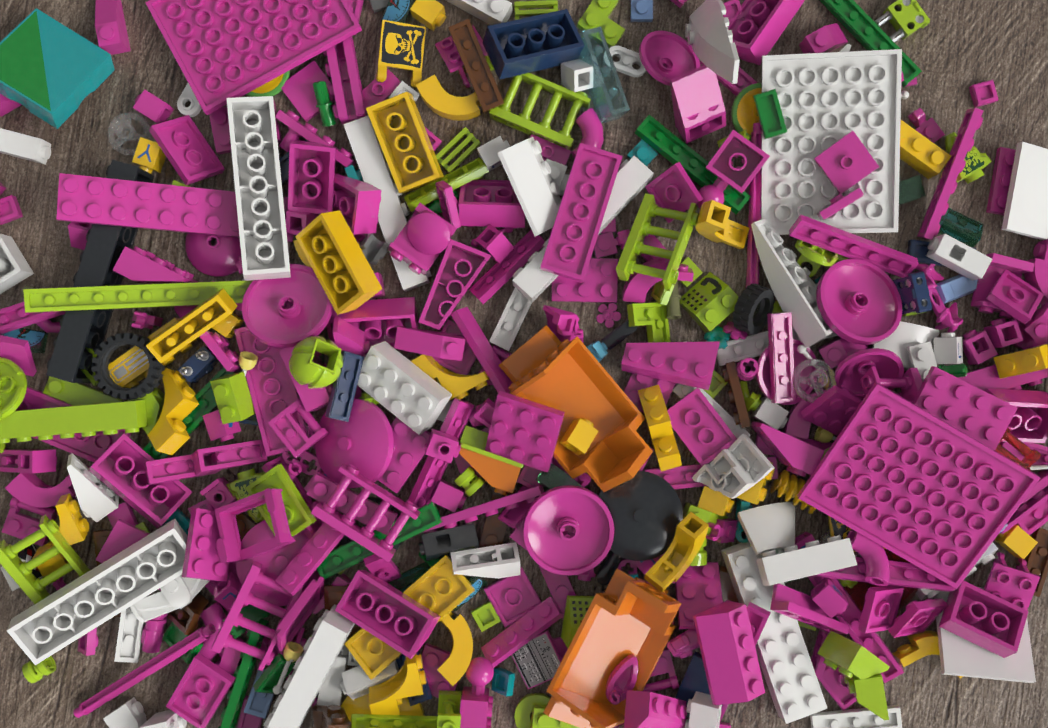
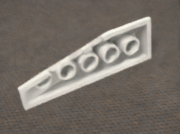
[685,0,739,84]
[751,219,834,348]

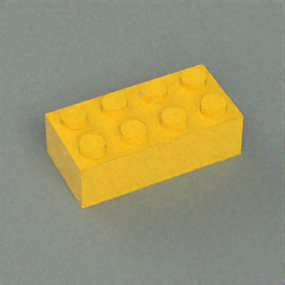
[366,92,444,193]
[295,210,382,315]

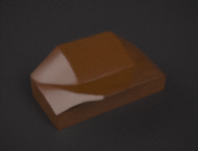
[167,593,210,635]

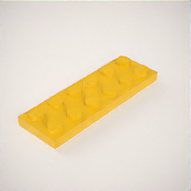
[344,555,475,680]

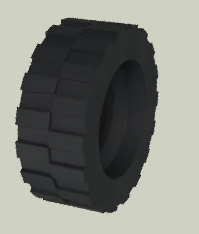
[732,283,775,335]

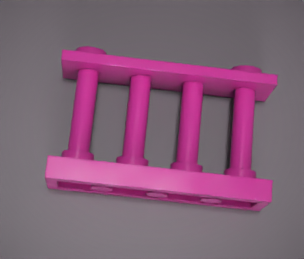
[311,464,420,562]
[211,561,304,671]

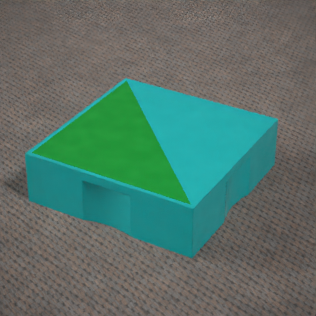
[0,8,115,129]

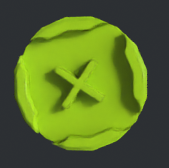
[795,239,838,278]

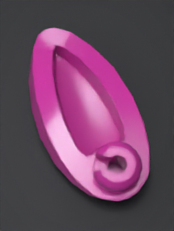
[606,654,638,705]

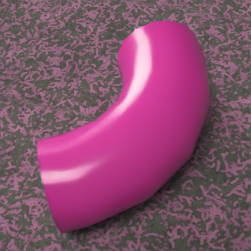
[571,108,604,159]
[847,529,890,586]
[199,602,226,661]

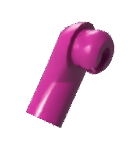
[35,319,61,333]

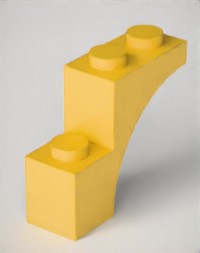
[994,343,1048,379]
[411,354,489,400]
[148,368,199,455]
[638,384,682,471]
[697,462,775,516]
[32,493,89,576]
[369,653,426,715]

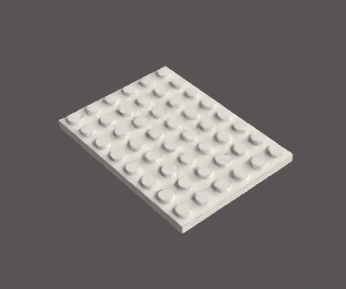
[761,49,902,235]

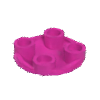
[407,210,452,255]

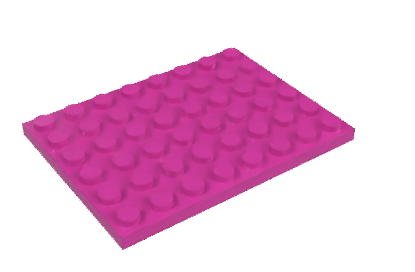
[145,0,362,115]
[797,382,1041,589]

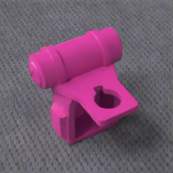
[666,629,700,659]

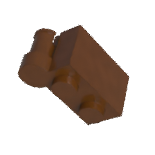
[311,705,351,728]

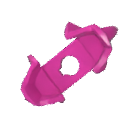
[915,264,963,333]

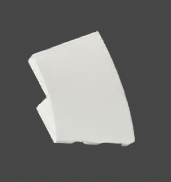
[873,321,939,371]
[692,434,775,499]
[737,502,795,556]

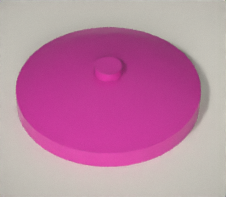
[816,259,902,345]
[242,264,333,348]
[315,399,394,488]
[523,485,614,575]
[236,520,320,606]

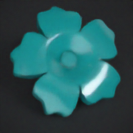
[704,326,730,349]

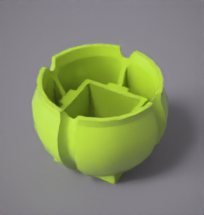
[289,336,343,388]

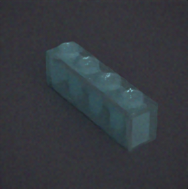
[579,27,630,124]

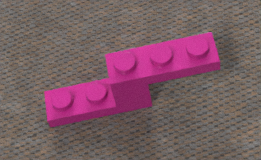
[144,440,268,485]

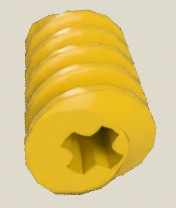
[770,470,816,514]

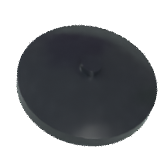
[598,471,683,561]

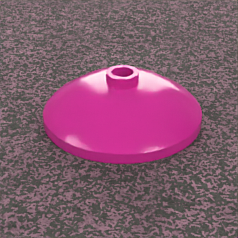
[639,31,700,86]
[185,233,241,277]
[756,339,818,405]
[834,348,904,400]

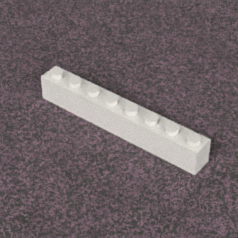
[343,116,432,292]
[512,156,654,303]

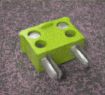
[875,0,930,43]

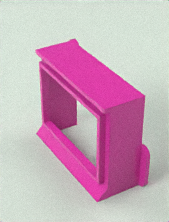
[215,488,296,563]

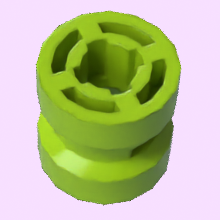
[454,466,485,497]
[22,656,56,683]

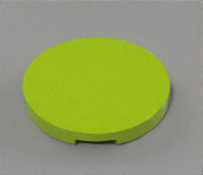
[0,357,27,420]

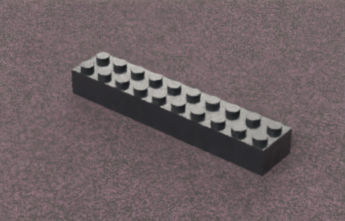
[46,159,154,383]

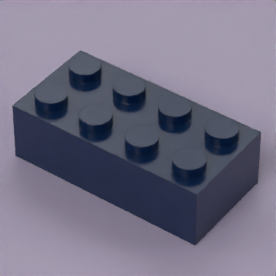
[482,9,585,80]

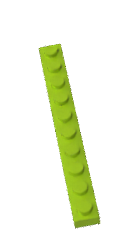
[23,280,253,313]

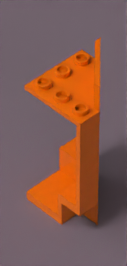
[498,325,653,492]
[543,569,682,728]

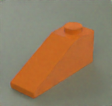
[459,447,521,496]

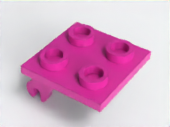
[435,25,488,88]
[984,552,1040,610]

